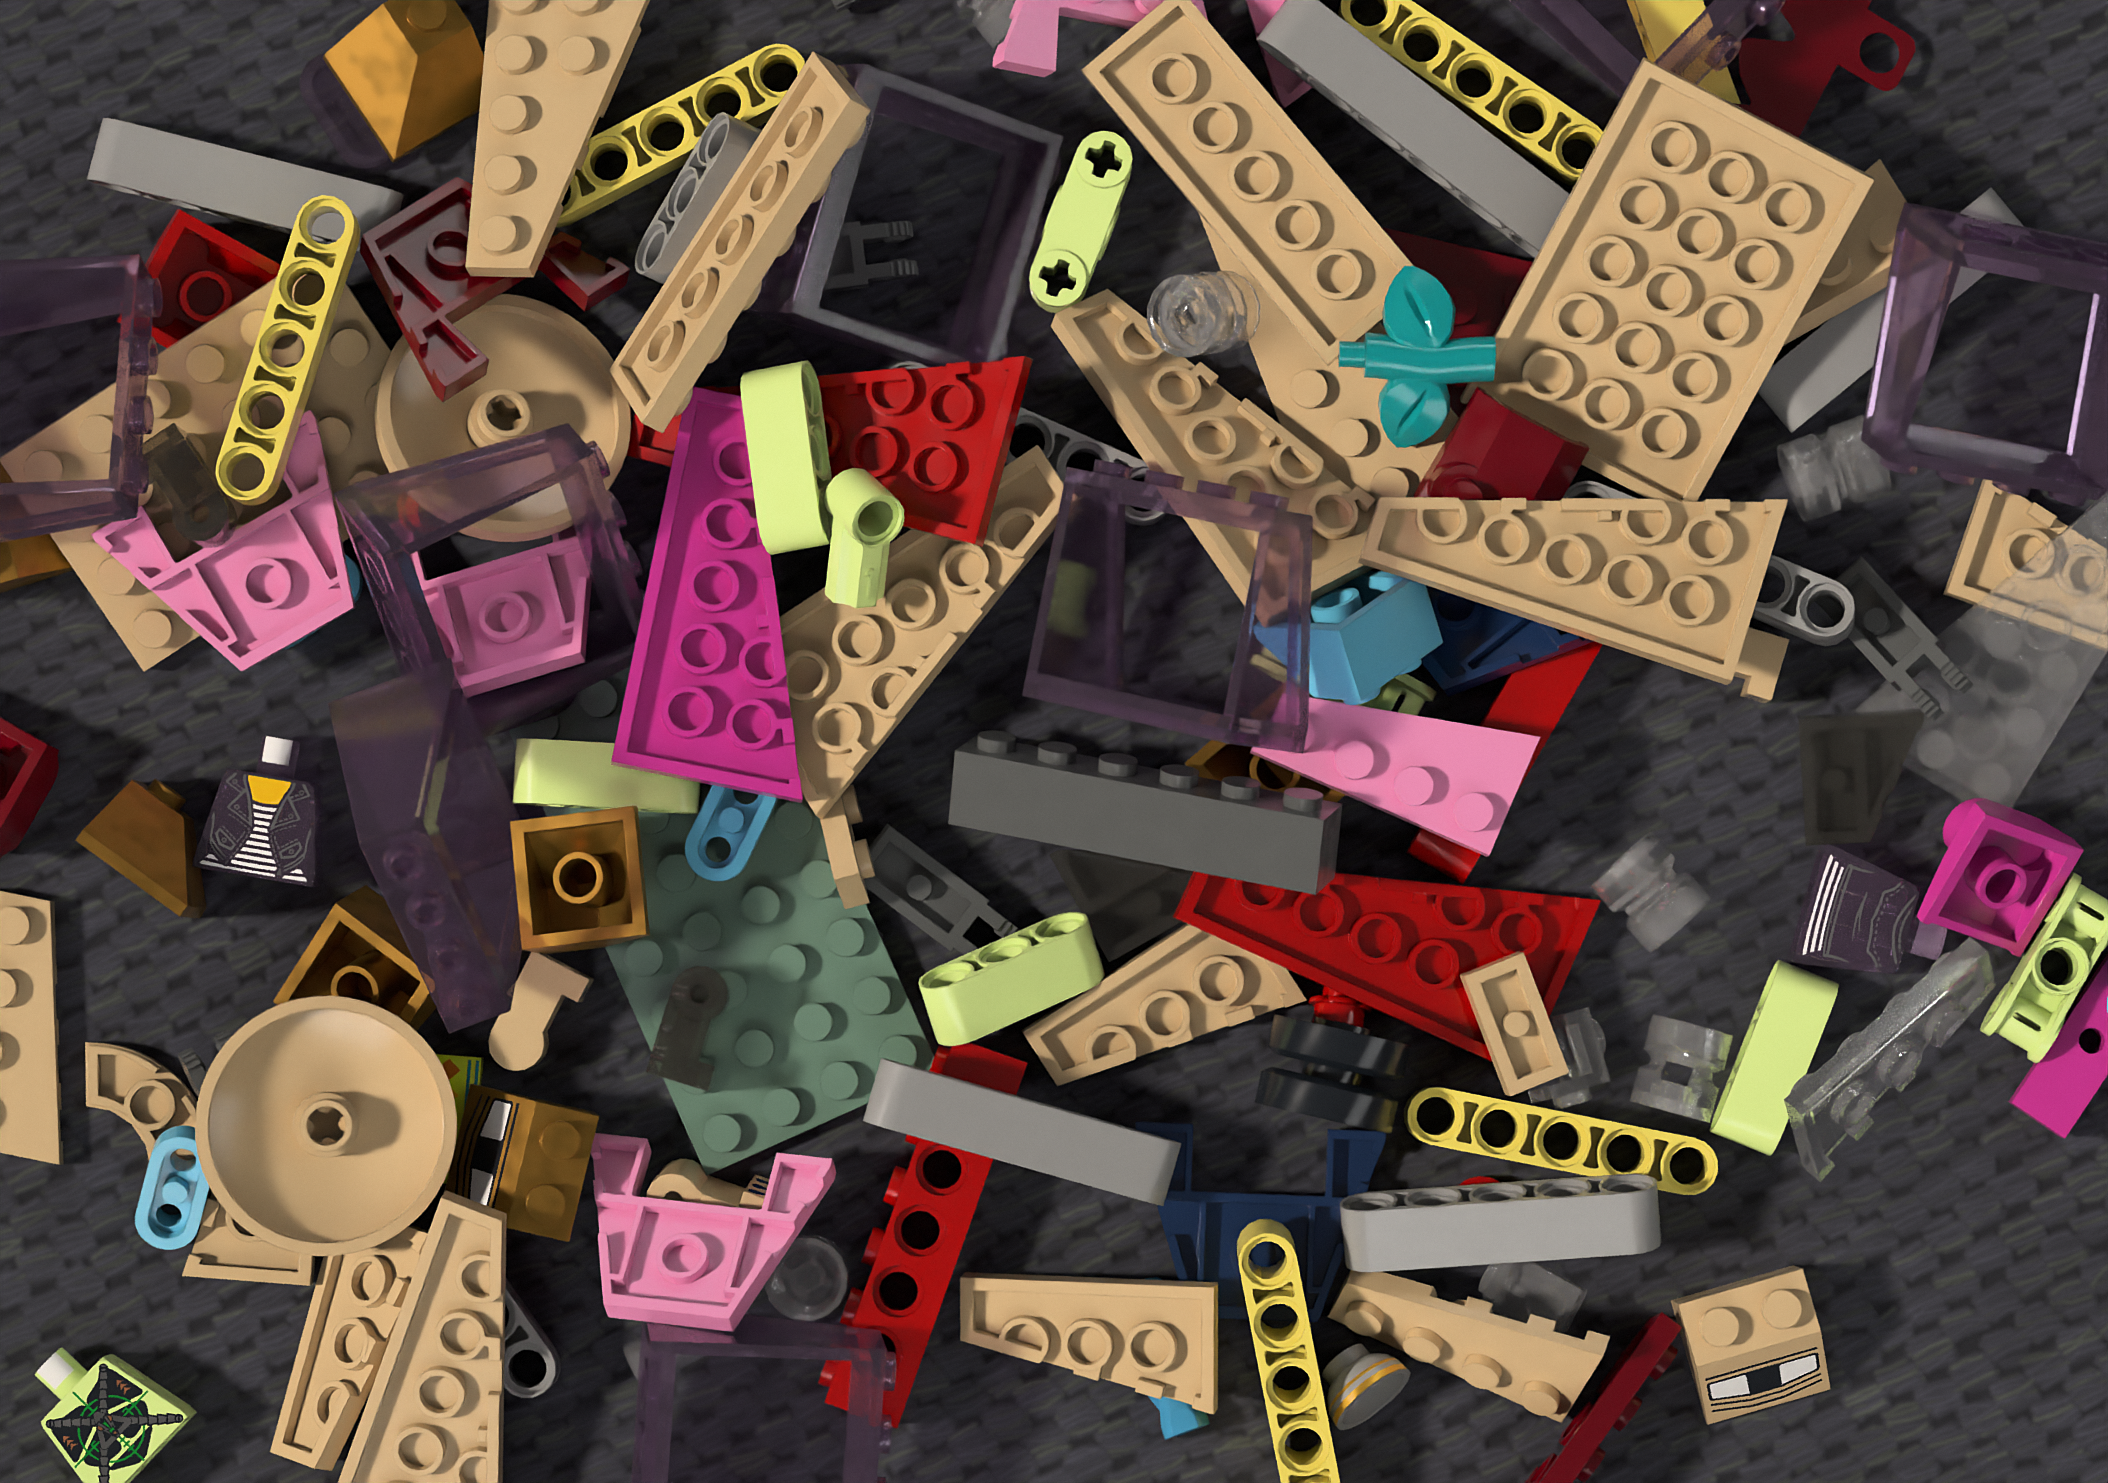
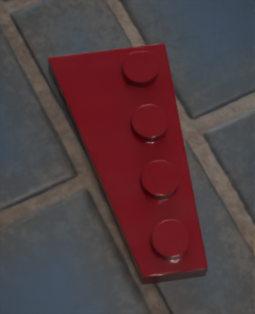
[1525,1312,1683,1483]

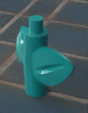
[1338,266,1496,447]

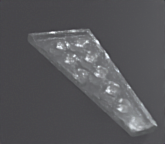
[1836,491,2108,808]

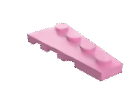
[1250,692,1540,857]

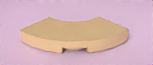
[85,1042,197,1160]

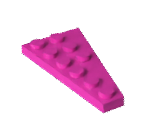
[611,387,803,803]

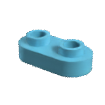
[685,785,778,882]
[135,1126,210,1250]

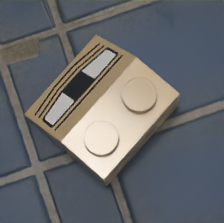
[1671,1265,1831,1425]

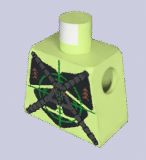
[35,1347,197,1483]

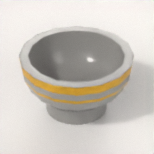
[1322,1344,1411,1430]

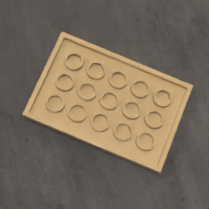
[1460,57,1874,502]
[0,274,404,672]

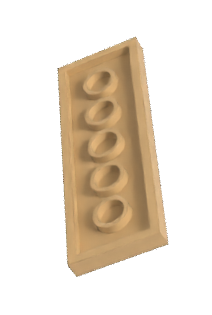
[1081,0,1413,366]
[609,52,871,433]

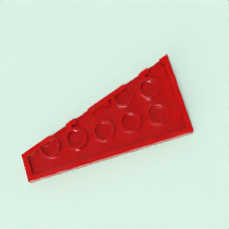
[626,356,1033,547]
[1173,871,1601,1062]

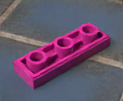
[2008,954,2108,1139]

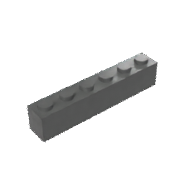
[948,730,1343,895]

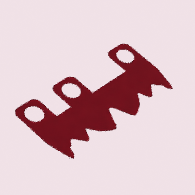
[1733,0,1916,138]

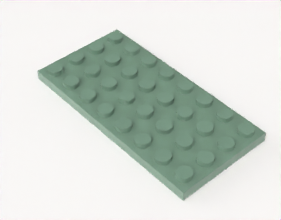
[499,649,934,1176]

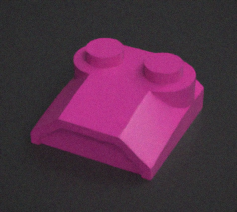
[1916,798,2084,957]

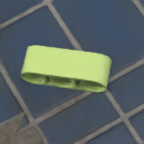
[740,360,833,555]
[512,738,700,814]
[918,912,1105,1046]
[1710,960,1839,1156]

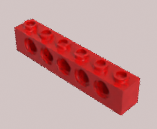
[818,1042,1028,1429]

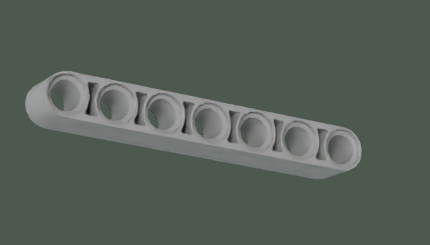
[1256,0,1570,258]

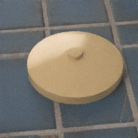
[374,294,631,542]
[195,995,457,1256]

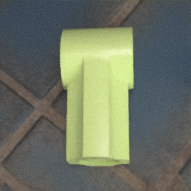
[824,468,905,608]

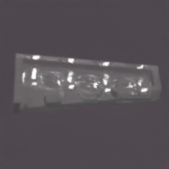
[1784,937,1996,1182]

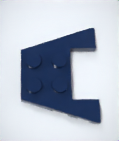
[1421,585,1593,697]
[1135,1121,1386,1322]

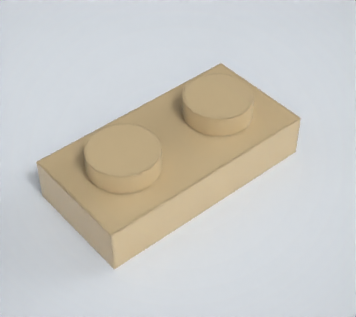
[820,785,875,909]
[1460,951,1569,1096]

